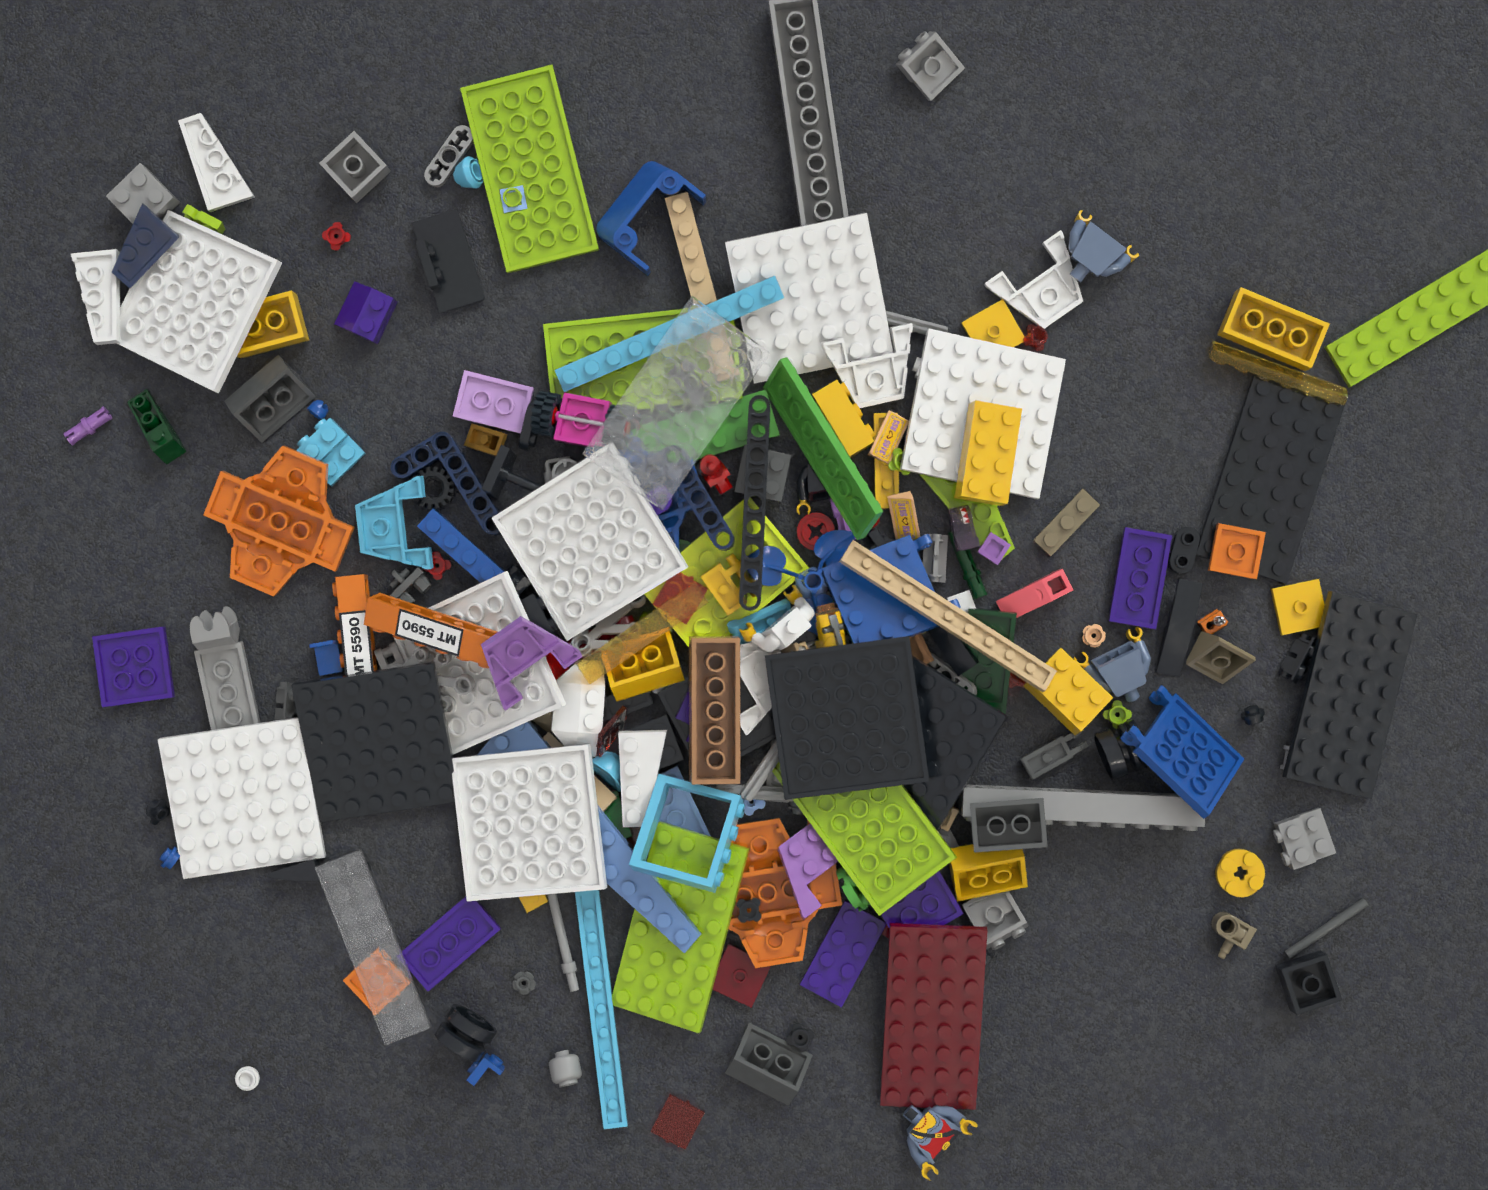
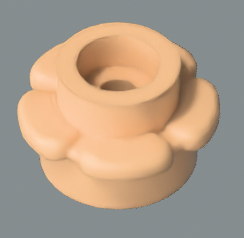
[1082,624,1106,648]

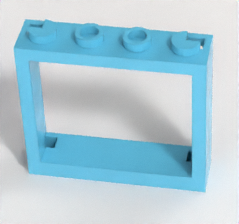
[629,774,745,893]

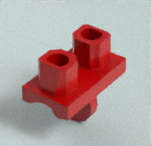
[699,454,733,495]

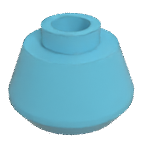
[453,156,483,188]

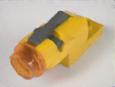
[814,602,846,648]

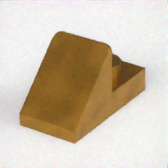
[464,423,508,457]

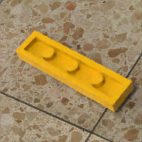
[873,413,899,509]

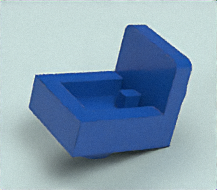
[467,1053,505,1086]

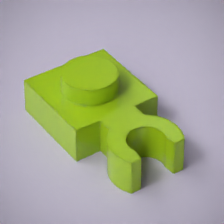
[182,204,225,234]

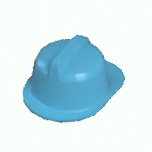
[592,752,621,792]

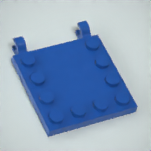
[822,534,961,643]
[1121,685,1244,819]

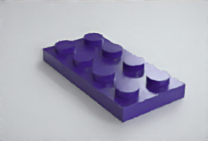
[1108,527,1172,629]
[397,896,501,991]
[799,900,886,1008]

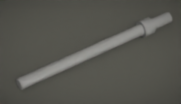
[547,894,579,992]

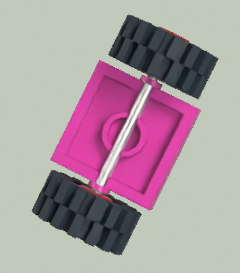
[530,391,634,451]

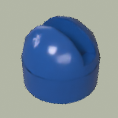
[307,400,328,420]

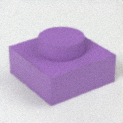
[977,532,1011,565]

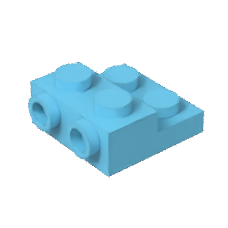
[296,418,366,486]

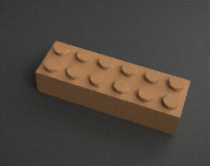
[689,636,740,785]

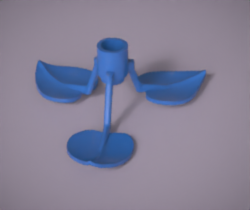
[747,530,855,636]

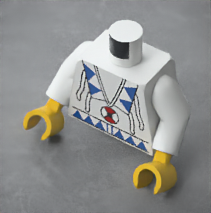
[739,585,814,653]

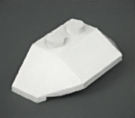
[551,660,605,757]

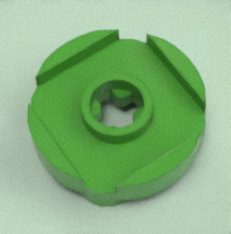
[836,867,870,912]

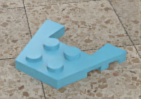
[355,476,434,569]

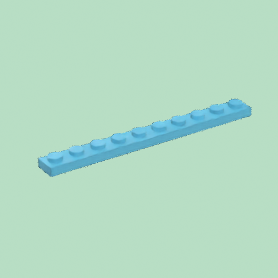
[555,276,784,392]
[575,890,628,1129]

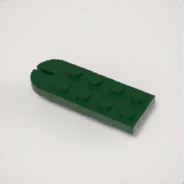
[962,608,1017,714]

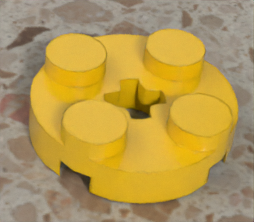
[1215,849,1265,897]

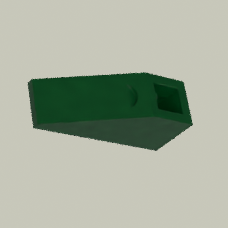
[127,389,187,465]

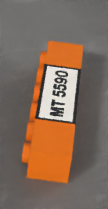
[332,574,377,675]
[363,593,497,668]

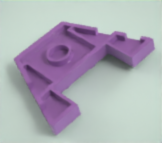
[481,616,583,711]
[777,824,839,920]

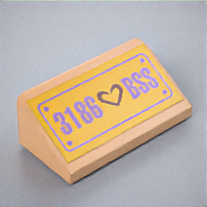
[868,410,909,464]
[887,491,921,540]

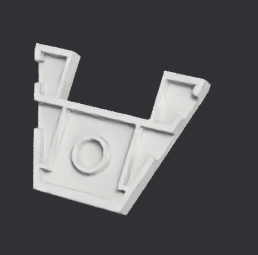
[984,230,1083,330]
[821,323,913,408]
[740,642,781,735]

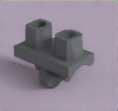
[389,567,432,604]

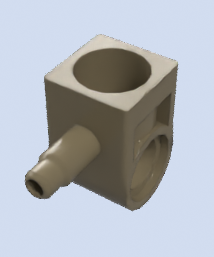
[1211,912,1257,959]

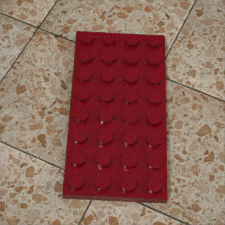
[880,923,988,1110]

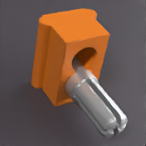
[1197,609,1228,634]

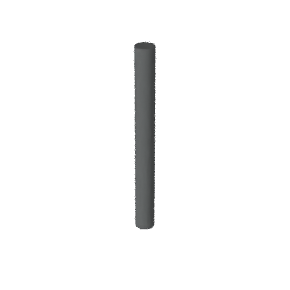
[1284,898,1369,959]

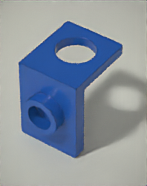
[309,640,343,676]

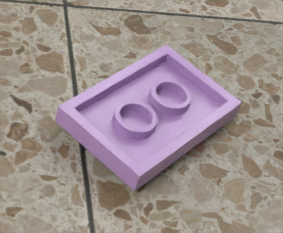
[453,370,534,434]

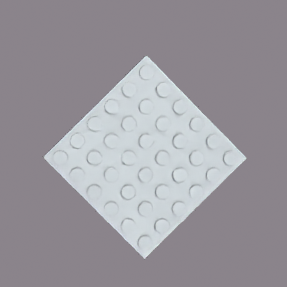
[117,210,282,393]
[725,213,893,383]
[900,329,1066,499]
[492,442,689,641]
[394,571,566,754]
[158,717,326,879]
[452,744,607,901]

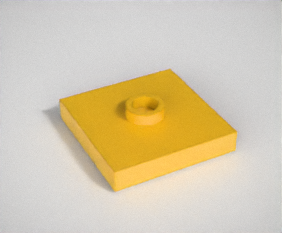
[961,299,1026,348]
[1271,579,1325,635]

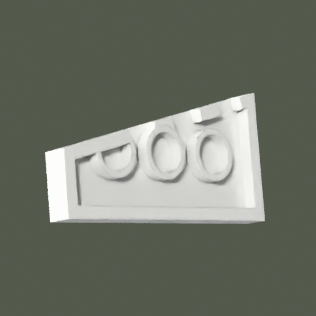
[178,113,255,212]
[71,249,120,345]
[618,730,667,827]

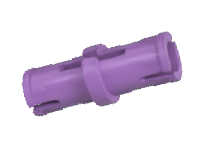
[64,406,112,445]

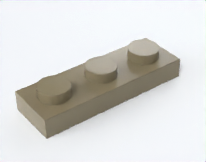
[1033,489,1100,557]

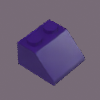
[334,281,398,345]

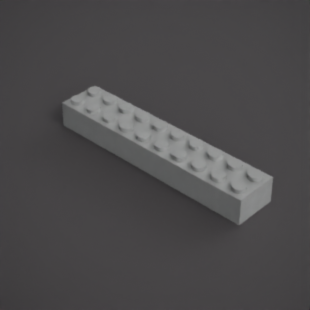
[768,0,848,226]
[958,784,1205,831]

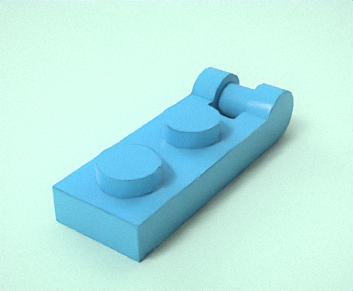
[727,598,791,644]

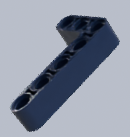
[391,432,501,535]
[629,445,735,551]

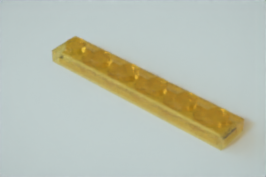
[1209,341,1348,405]
[576,583,709,684]

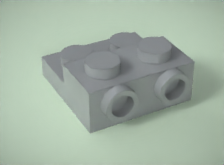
[896,31,965,101]
[1273,807,1336,870]
[962,891,1028,950]

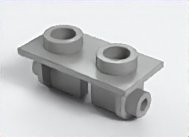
[923,534,948,583]

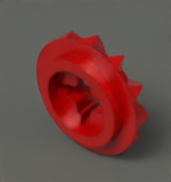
[797,512,835,550]

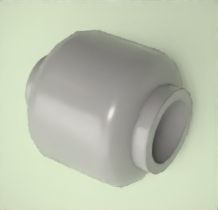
[548,1050,582,1087]

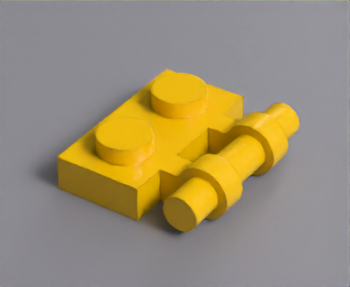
[700,553,755,616]

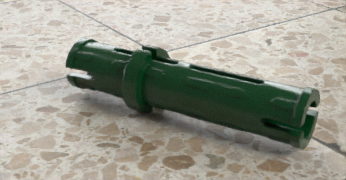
[947,528,987,600]

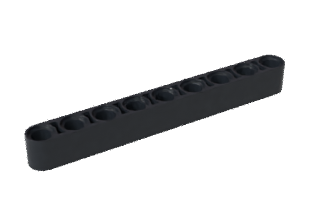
[739,395,771,611]

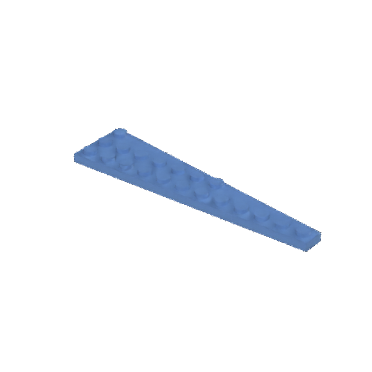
[477,721,701,953]

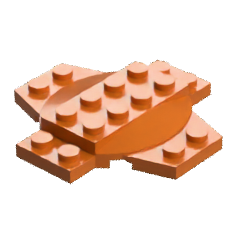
[203,445,355,597]
[729,818,842,968]

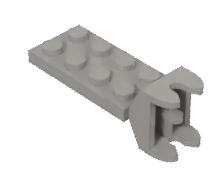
[190,606,261,730]

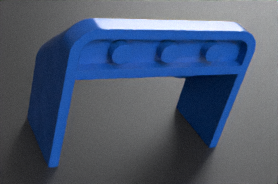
[596,161,706,276]

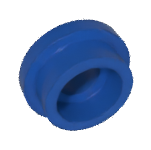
[159,846,180,869]

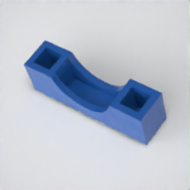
[417,509,506,583]

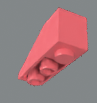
[995,569,1073,618]

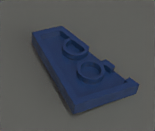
[112,203,179,288]

